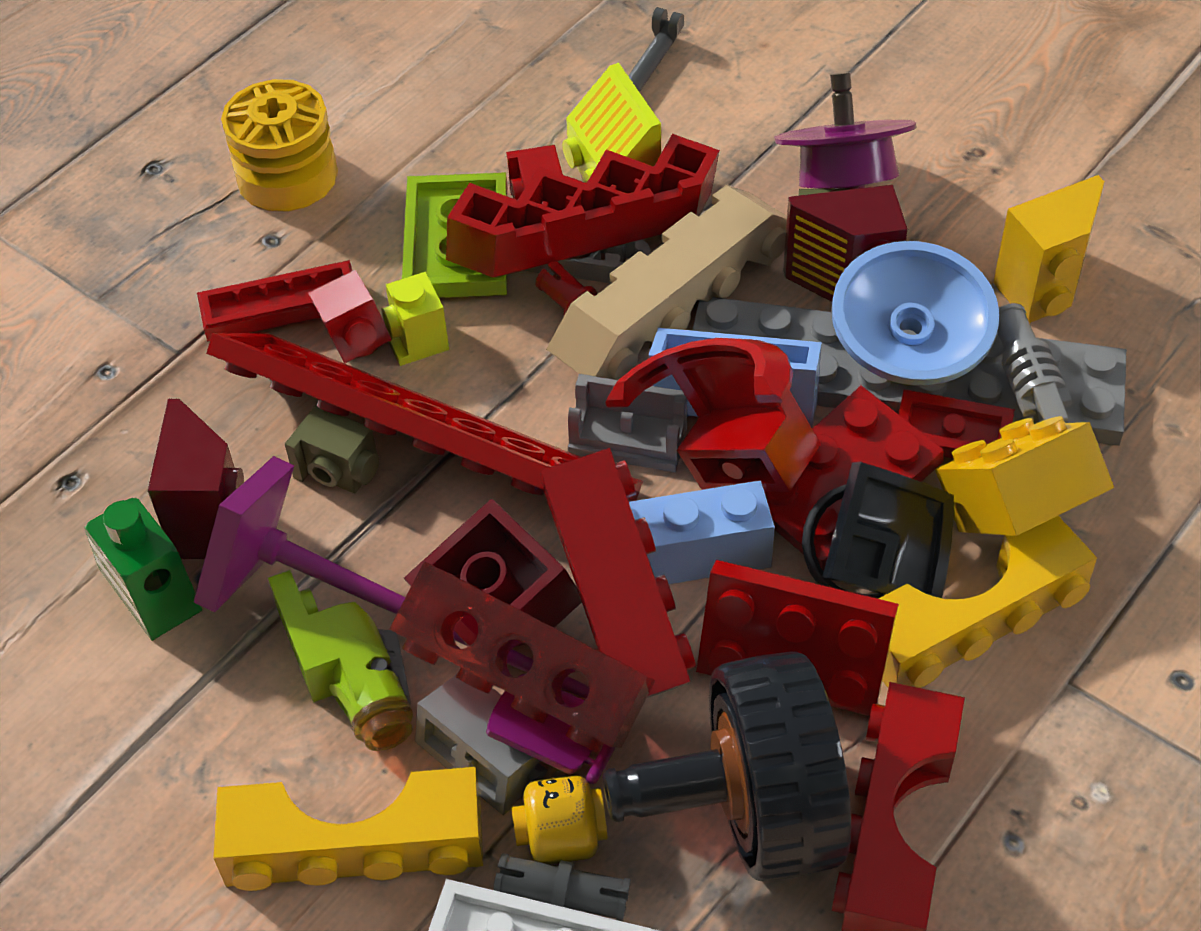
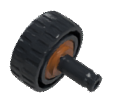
[603,652,851,881]

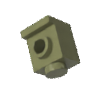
[285,405,379,494]

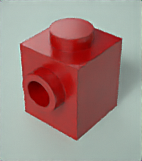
[308,270,392,364]

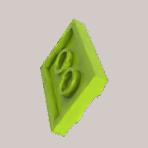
[402,172,507,298]

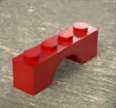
[831,682,965,931]

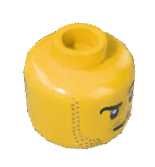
[511,775,608,864]

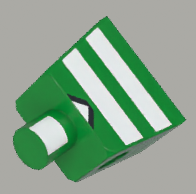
[84,498,203,641]

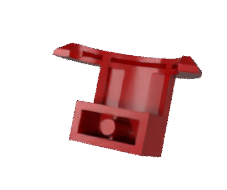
[605,338,821,492]

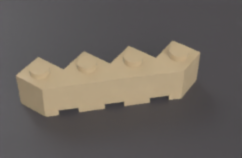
[546,185,787,380]

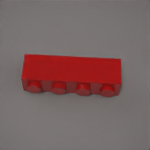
[540,448,696,707]

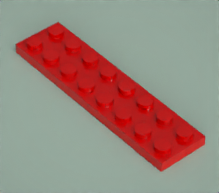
[206,333,643,502]

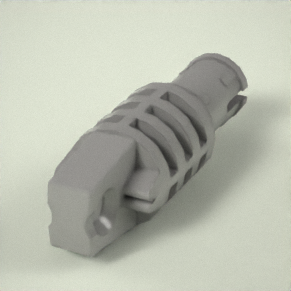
[997,303,1072,423]

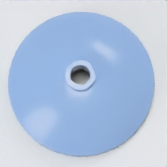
[832,241,999,385]

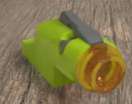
[268,570,413,751]

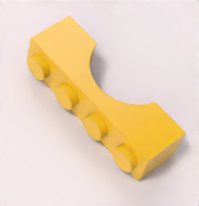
[878,515,1097,688]
[213,767,483,891]

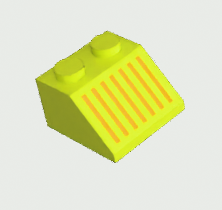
[562,63,661,183]

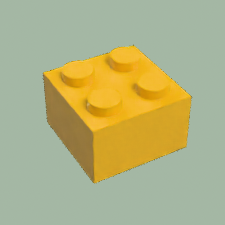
[935,416,1114,536]

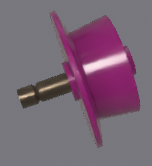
[774,72,917,189]

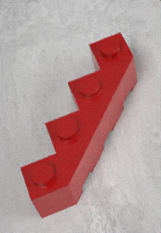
[446,133,720,278]

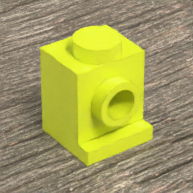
[382,272,449,366]

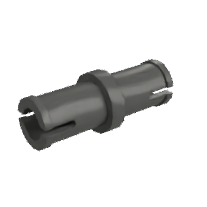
[494,853,631,921]

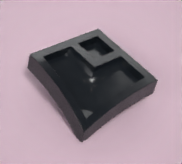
[823,462,954,598]

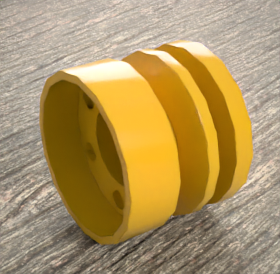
[221,79,338,212]

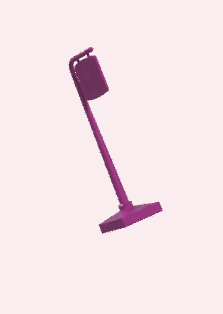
[194,456,628,784]

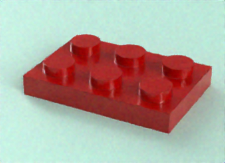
[765,385,944,571]
[696,560,899,716]

